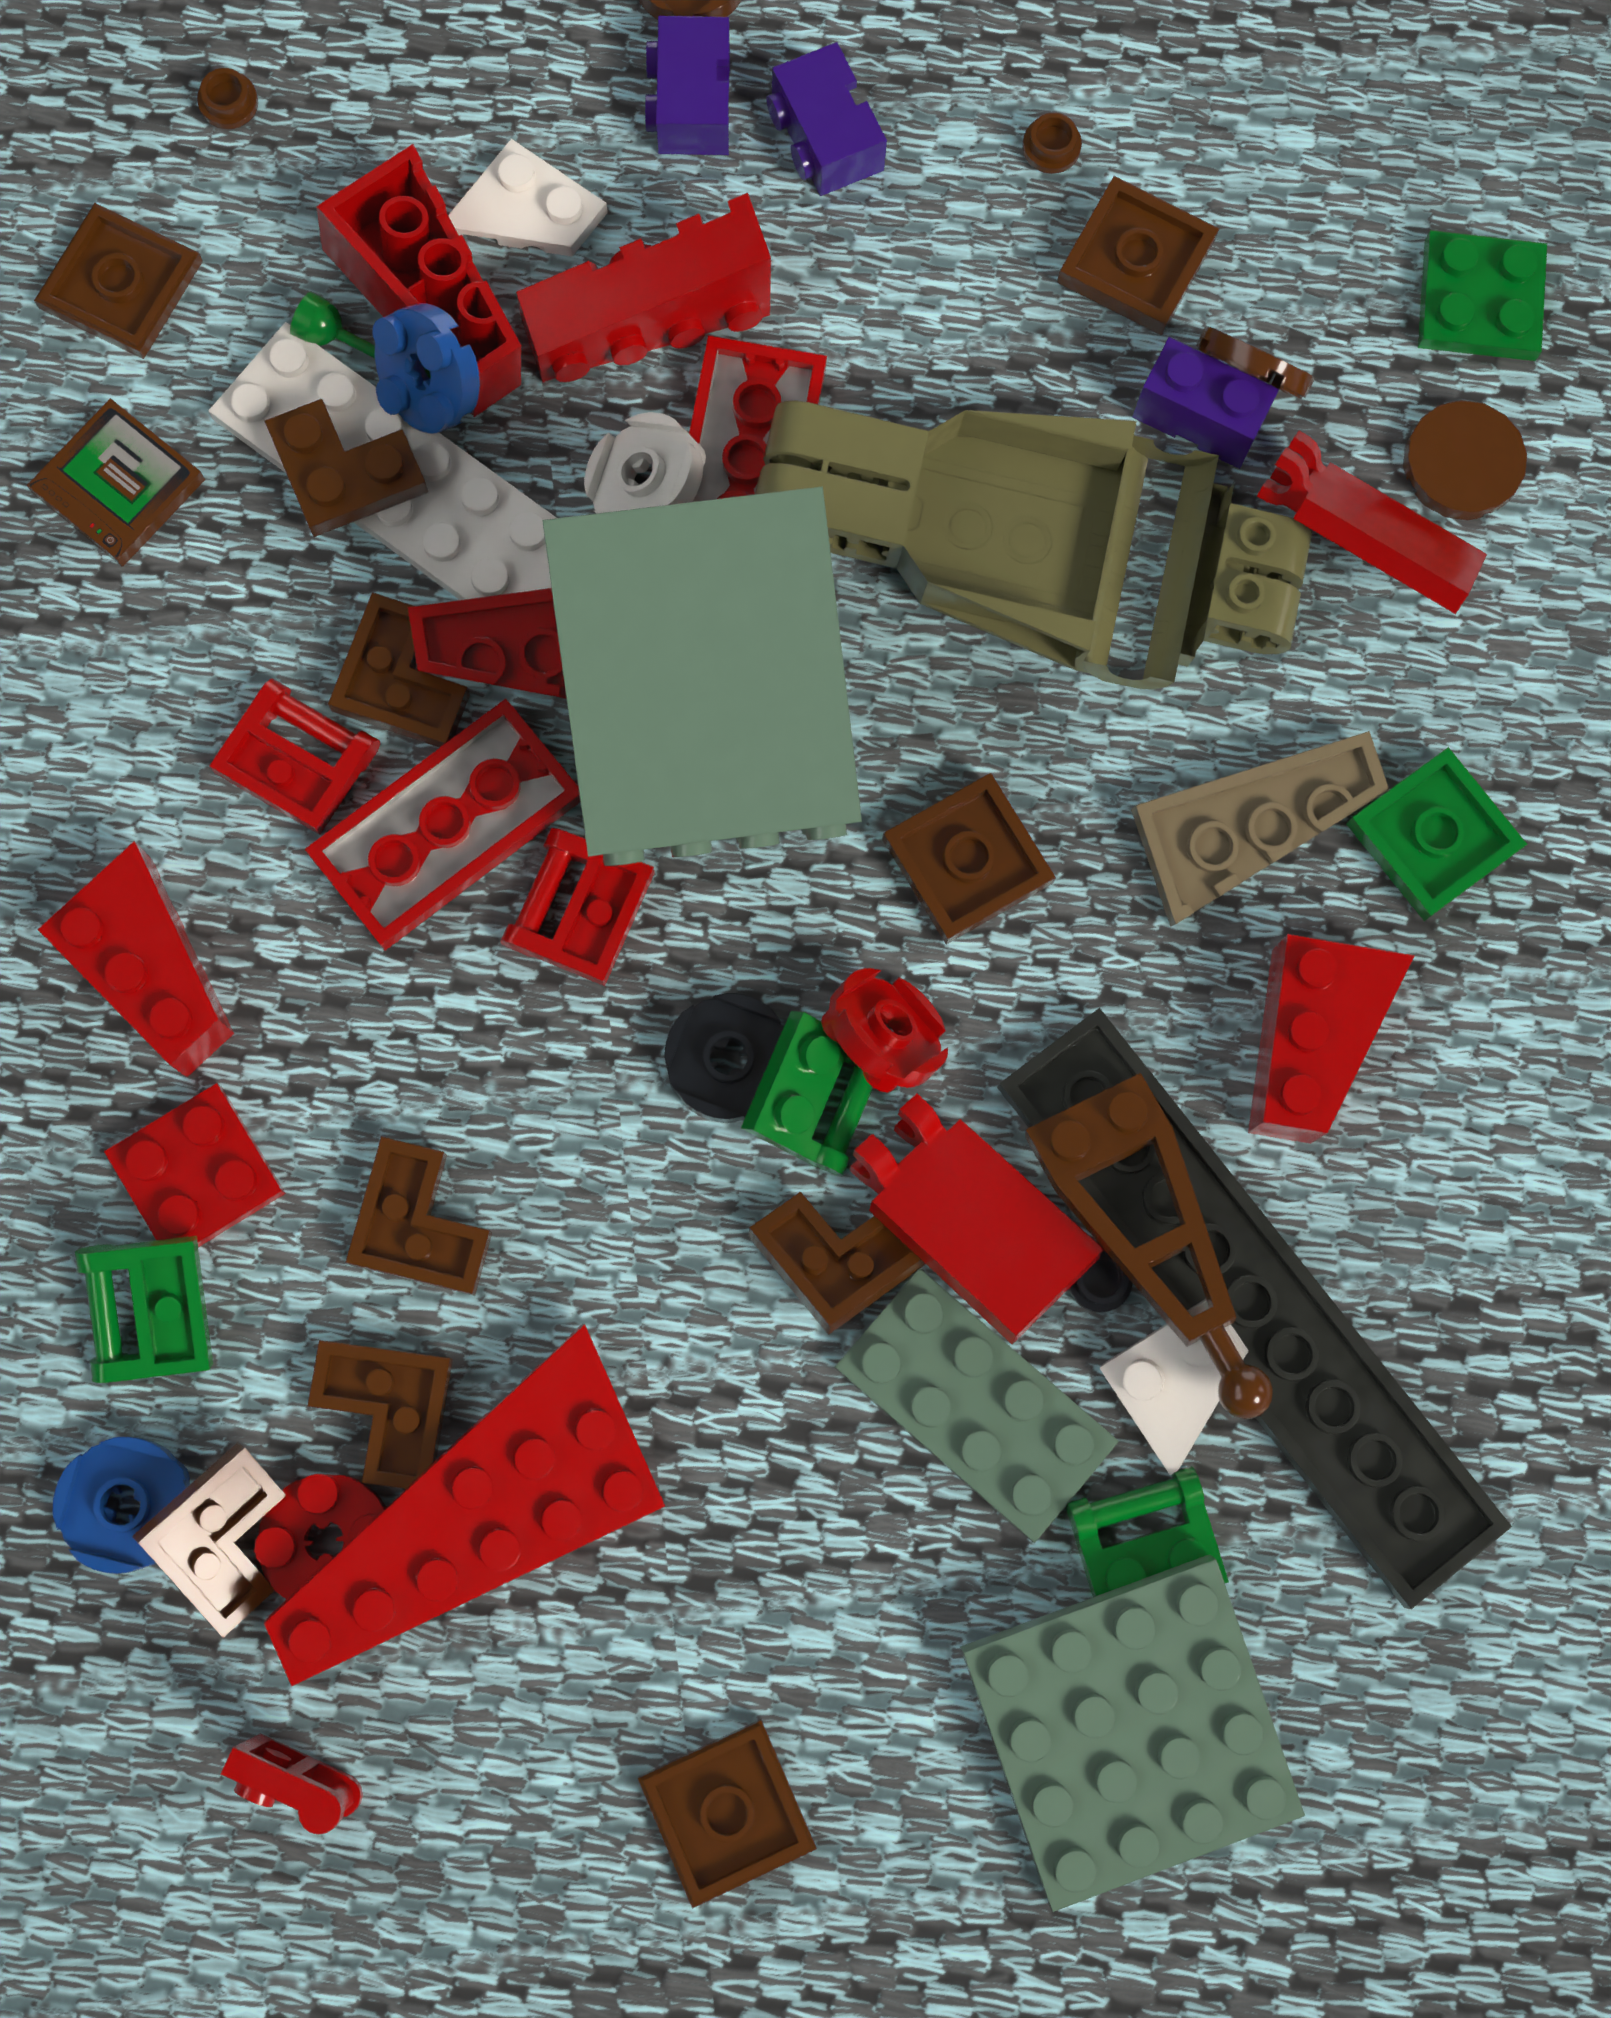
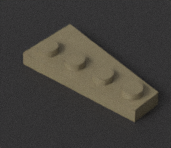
[1131,731,1389,926]

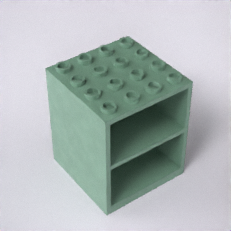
[542,486,862,866]

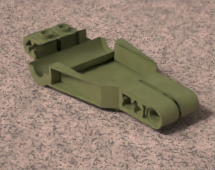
[755,400,1312,689]

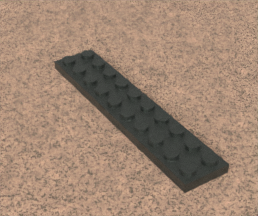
[997,1007,1512,1609]

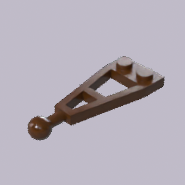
[1025,1073,1273,1419]

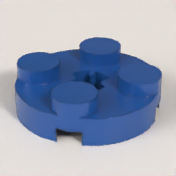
[372,303,480,434]
[53,1437,190,1574]

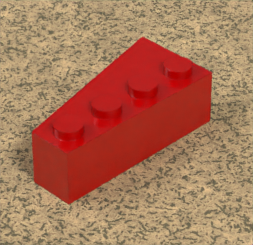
[316,144,521,417]
[516,193,771,382]

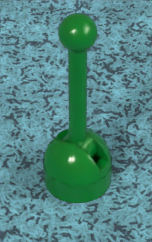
[290,291,431,379]

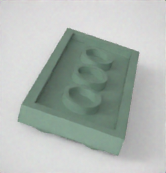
[834,1268,1119,1543]

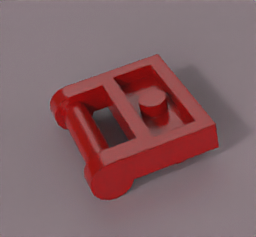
[209,678,380,835]
[500,828,655,986]
[221,1733,363,1835]

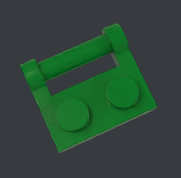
[741,1011,873,1177]
[75,1236,213,1383]
[1066,1466,1229,1597]

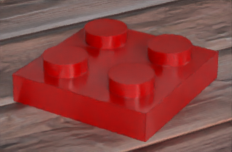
[104,1083,286,1247]

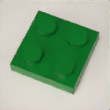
[1418,230,1547,361]
[1346,747,1527,922]

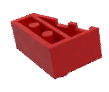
[37,841,234,1077]
[1248,934,1415,1144]

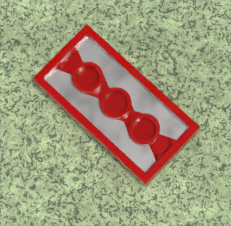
[689,335,827,502]
[305,698,581,951]

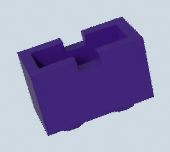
[645,16,730,155]
[766,42,887,196]
[1132,337,1279,469]

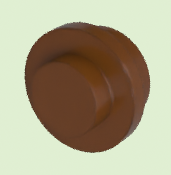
[197,68,258,129]
[1022,113,1082,174]

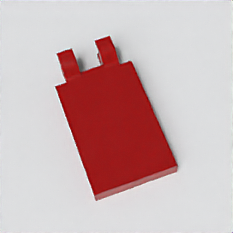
[1257,430,1487,614]
[850,1093,1104,1345]

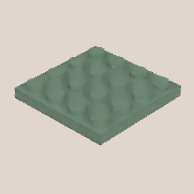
[960,1554,1305,1912]

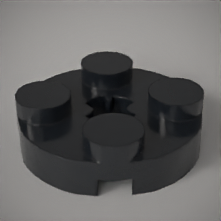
[664,993,784,1123]

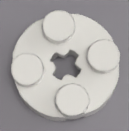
[584,412,706,514]

